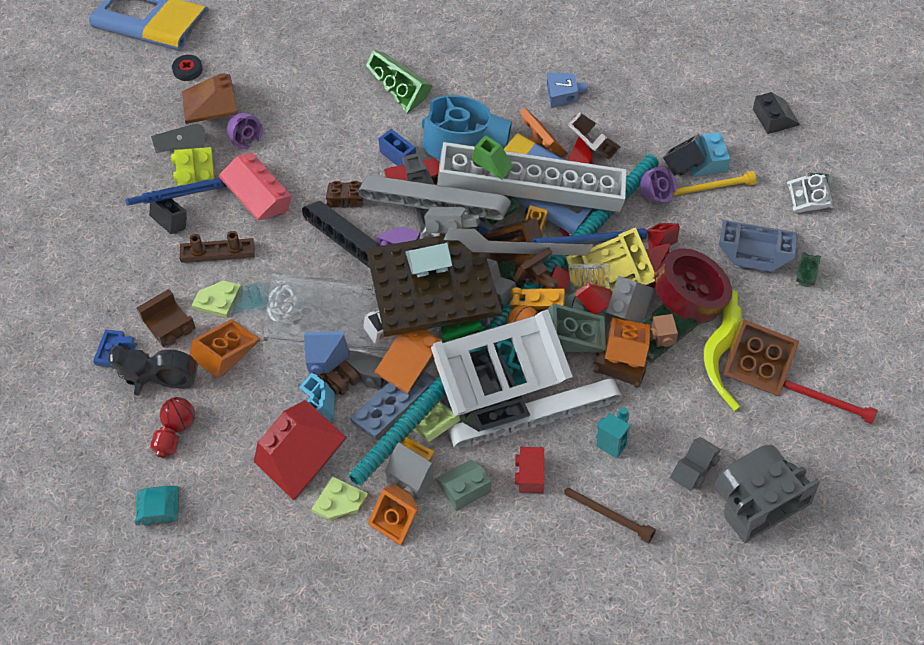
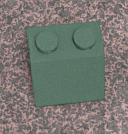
[435,460,491,511]

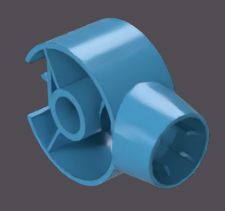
[422,95,512,160]

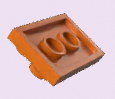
[520,107,568,158]

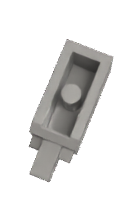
[424,207,480,233]

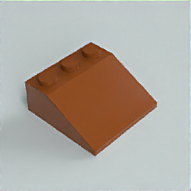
[722,319,799,396]

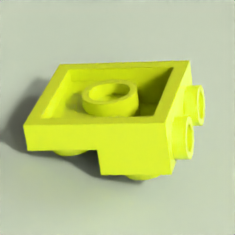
[171,147,215,186]

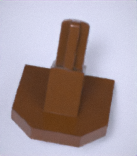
[513,248,559,289]

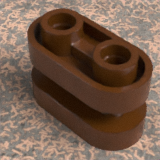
[317,361,360,395]

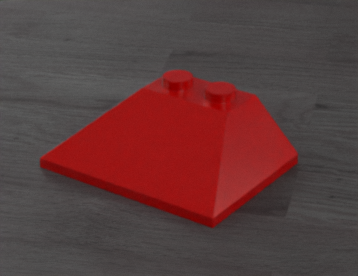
[254,400,347,500]

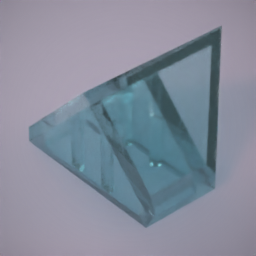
[232,281,267,314]

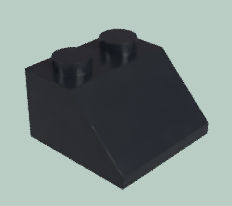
[753,92,800,134]
[663,133,707,176]

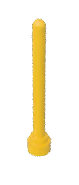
[672,171,756,196]

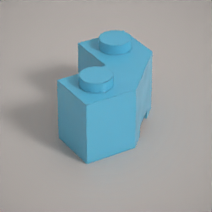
[299,373,335,421]

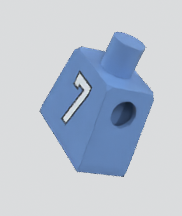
[547,73,587,108]

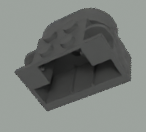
[715,445,820,543]

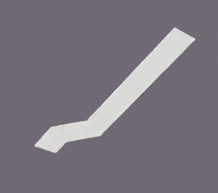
[444,228,593,256]

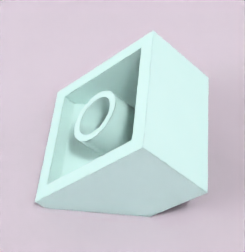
[406,243,452,277]

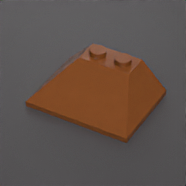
[182,73,238,124]

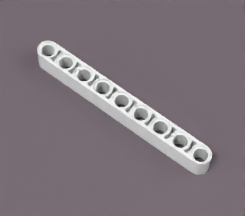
[448,379,622,450]

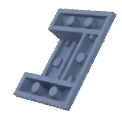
[719,220,797,272]

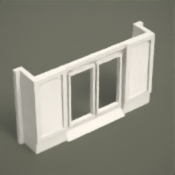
[431,310,573,417]

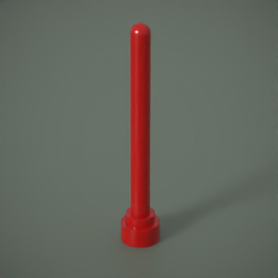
[783,380,878,424]

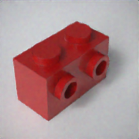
[515,447,544,493]

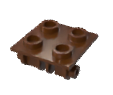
[326,181,363,208]

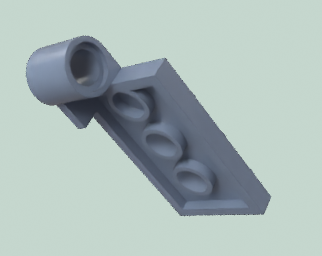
[350,372,437,441]

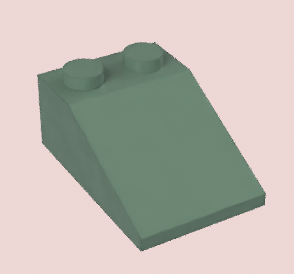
[546,303,606,352]

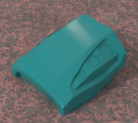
[134,486,179,526]

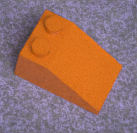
[605,317,650,367]
[189,319,260,378]
[374,330,443,394]

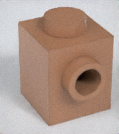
[650,314,678,347]

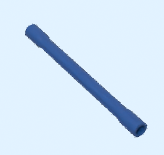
[532,228,647,244]

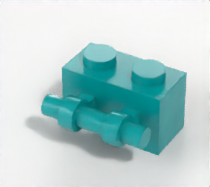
[596,407,630,458]

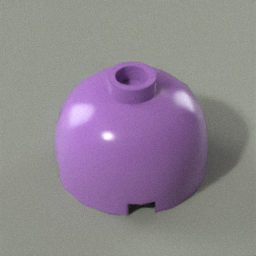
[227,113,263,149]
[640,166,676,203]

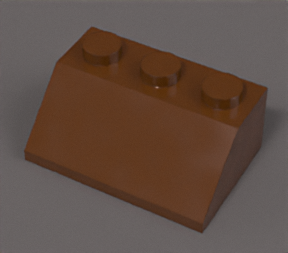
[482,217,543,269]

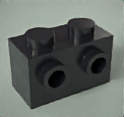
[149,199,187,234]

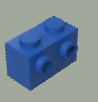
[378,129,416,166]

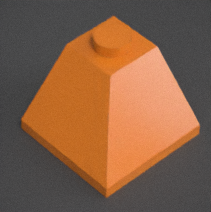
[368,484,418,546]

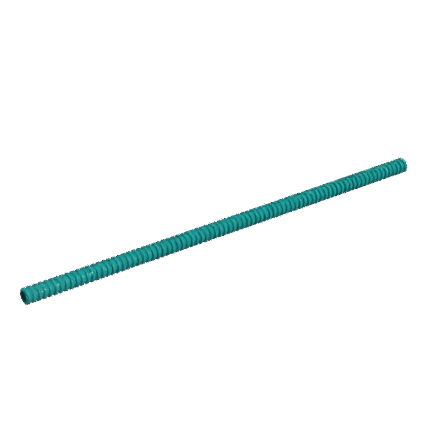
[348,154,659,486]

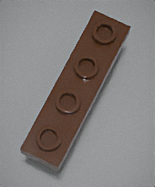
[179,231,255,263]

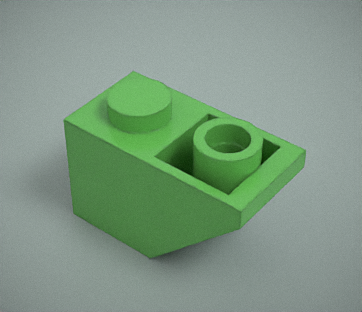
[472,135,513,180]

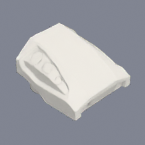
[787,174,833,213]

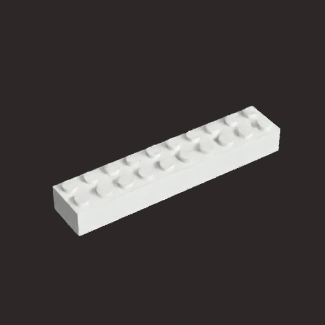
[437,142,626,212]

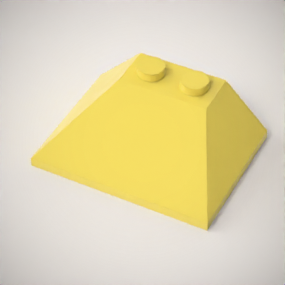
[566,227,655,293]

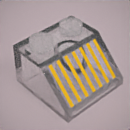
[569,263,611,291]

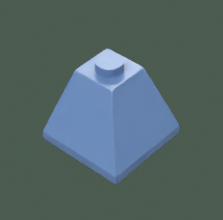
[304,331,350,375]

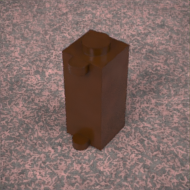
[594,351,648,388]

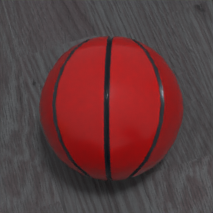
[159,397,195,432]

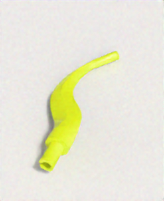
[704,290,742,412]

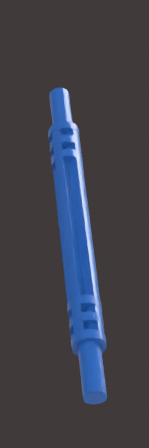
[125,178,227,206]

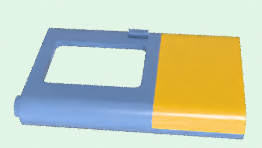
[89,0,209,51]

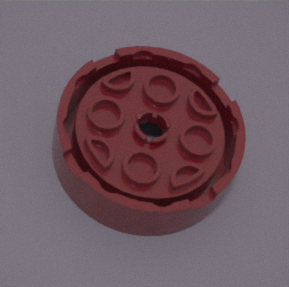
[653,248,732,323]

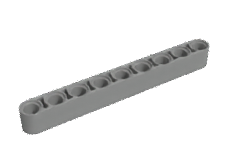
[358,175,511,220]

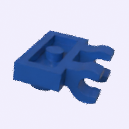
[93,329,137,367]

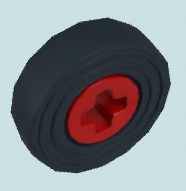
[172,54,203,81]

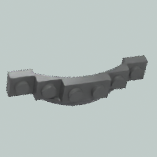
[402,153,435,232]

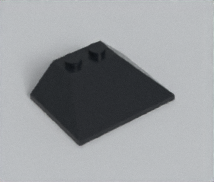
[459,346,530,432]

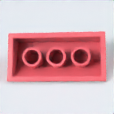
[219,152,292,221]

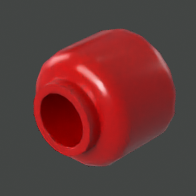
[150,427,179,458]

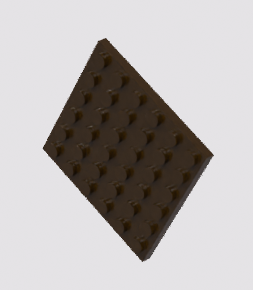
[366,229,502,337]

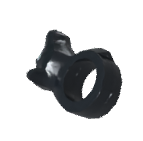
[108,346,198,396]

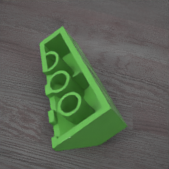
[366,50,433,114]

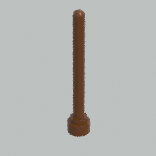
[564,488,656,544]

